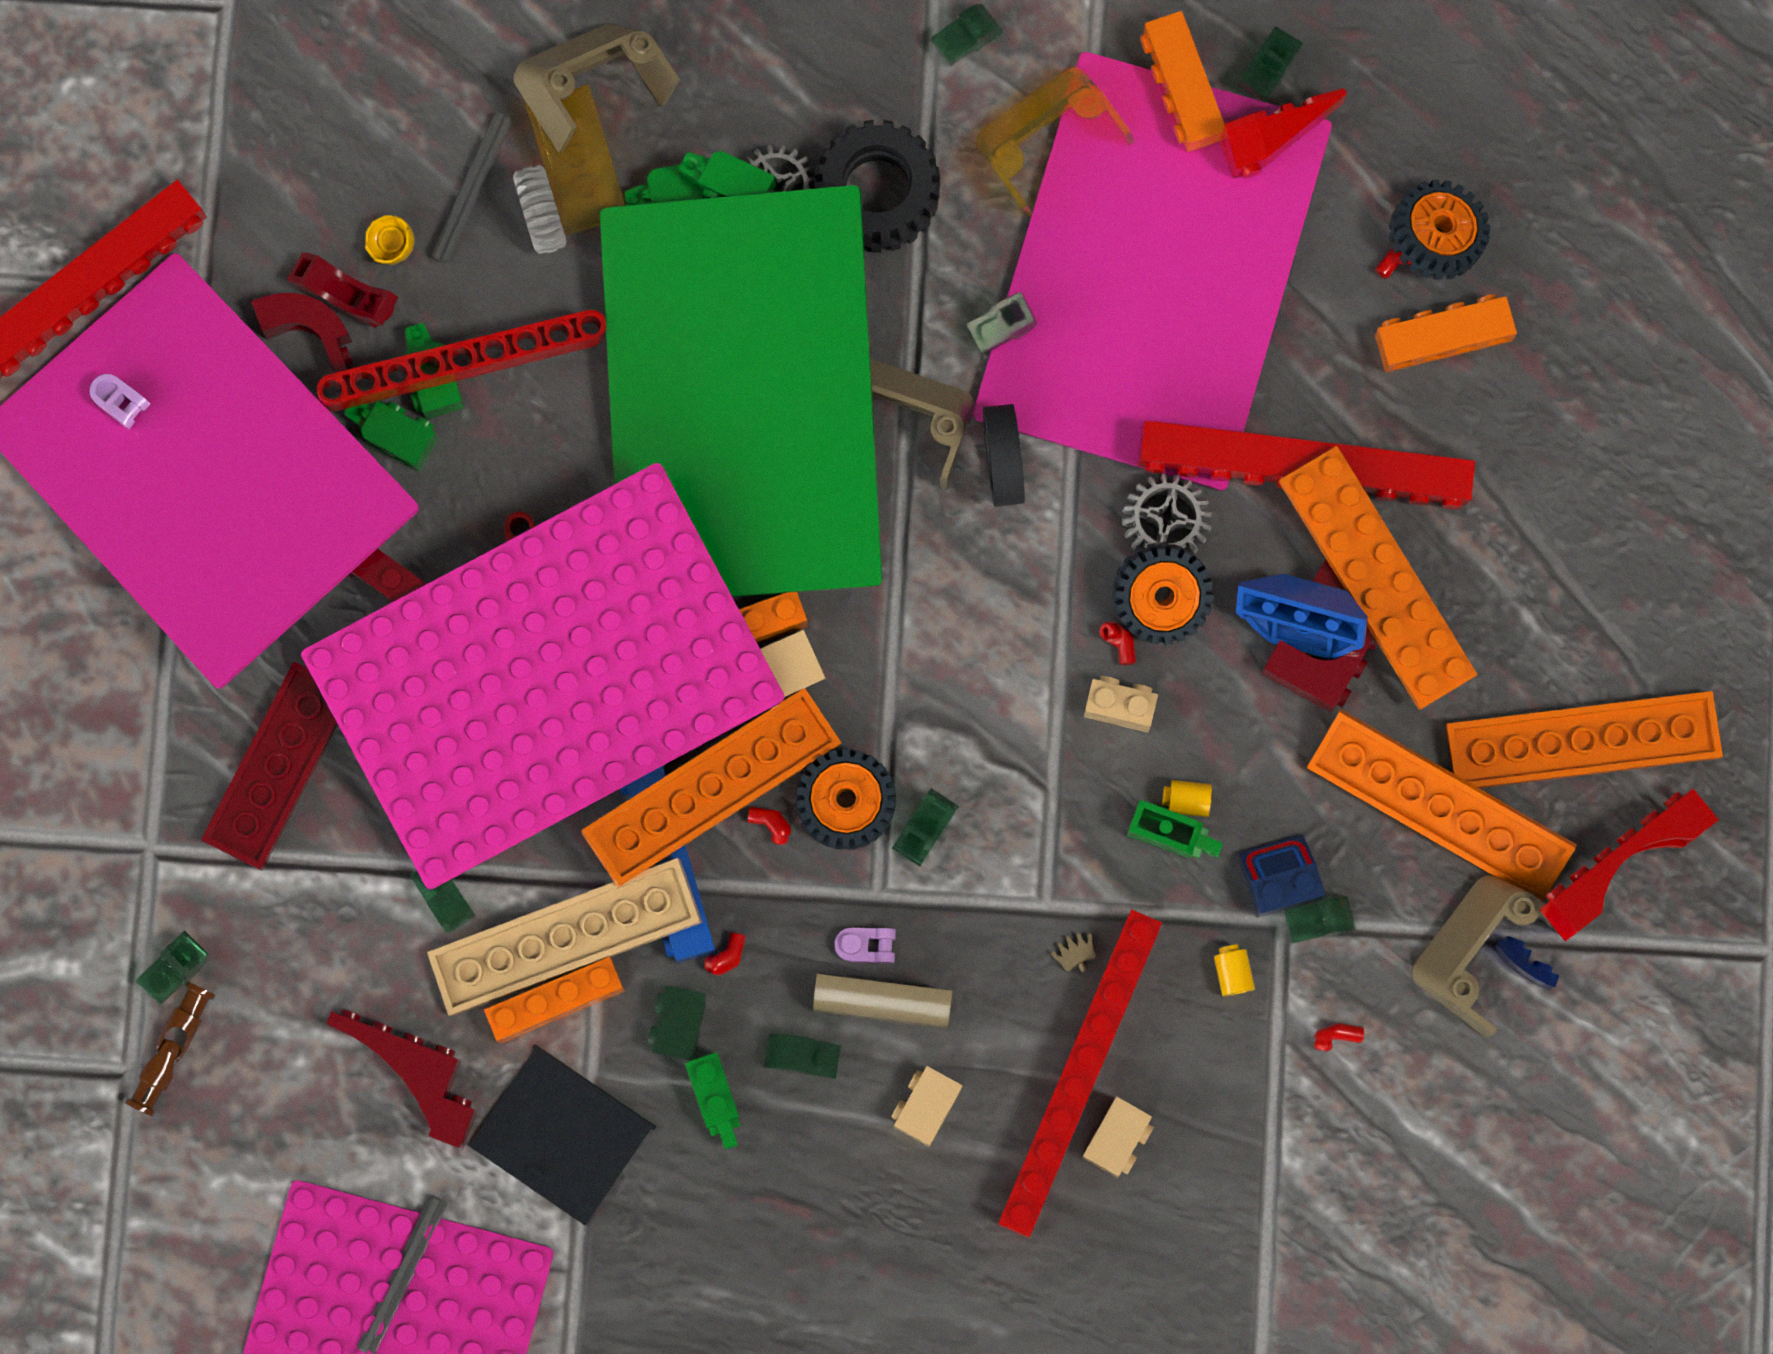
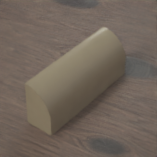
[813,974,952,1029]

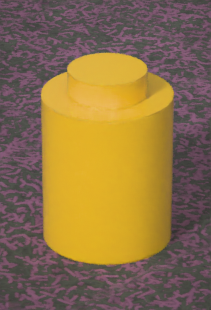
[1162,780,1212,817]
[1214,944,1255,997]

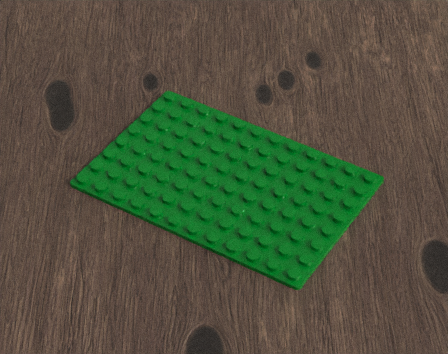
[600,185,883,597]

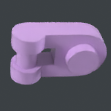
[89,374,151,430]
[835,928,896,964]

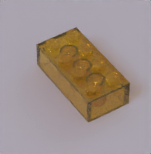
[526,84,625,235]

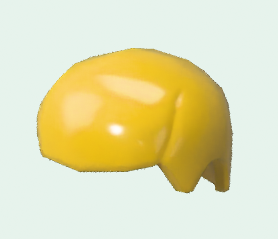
[365,215,415,265]

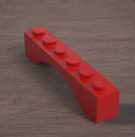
[1539,788,1719,942]

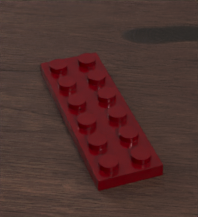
[201,661,338,871]

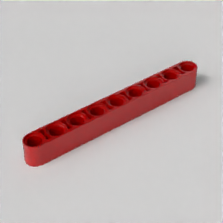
[317,310,606,412]

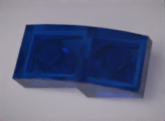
[1493,936,1559,990]

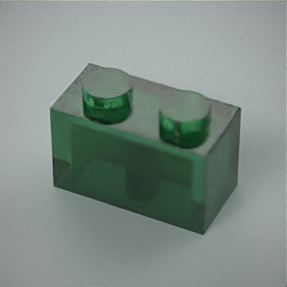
[648,986,707,1062]

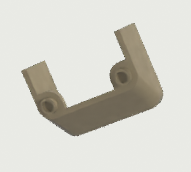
[513,23,680,153]
[870,359,974,490]
[1411,875,1559,1038]

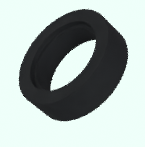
[983,404,1025,507]

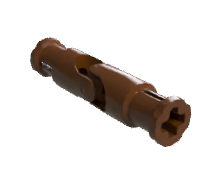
[125,981,215,1117]

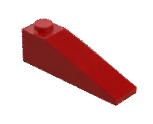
[1220,88,1347,179]

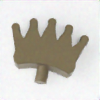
[1051,934,1096,973]

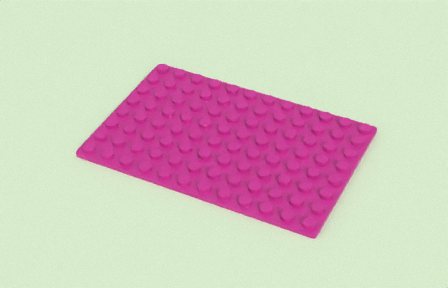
[973,52,1332,491]
[0,253,419,689]
[301,463,784,889]
[243,1180,554,1354]

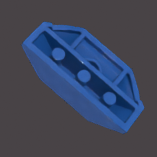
[1236,574,1368,659]

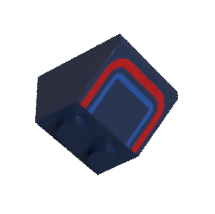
[1238,834,1326,918]

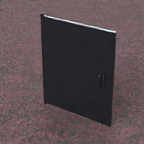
[469,1044,657,1226]

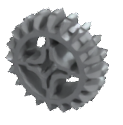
[743,145,816,192]
[513,164,566,254]
[1122,474,1212,554]

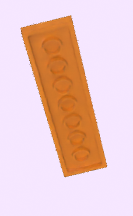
[1278,446,1478,710]
[581,688,842,888]
[1445,691,1723,788]
[1307,709,1577,902]

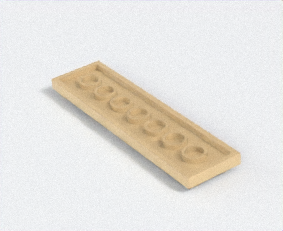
[427,858,702,1016]

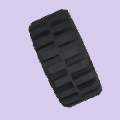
[815,120,940,253]

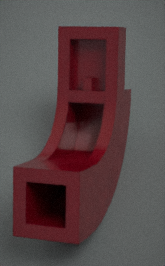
[287,252,399,328]
[252,293,354,373]

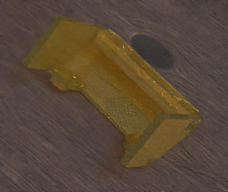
[976,67,1135,218]

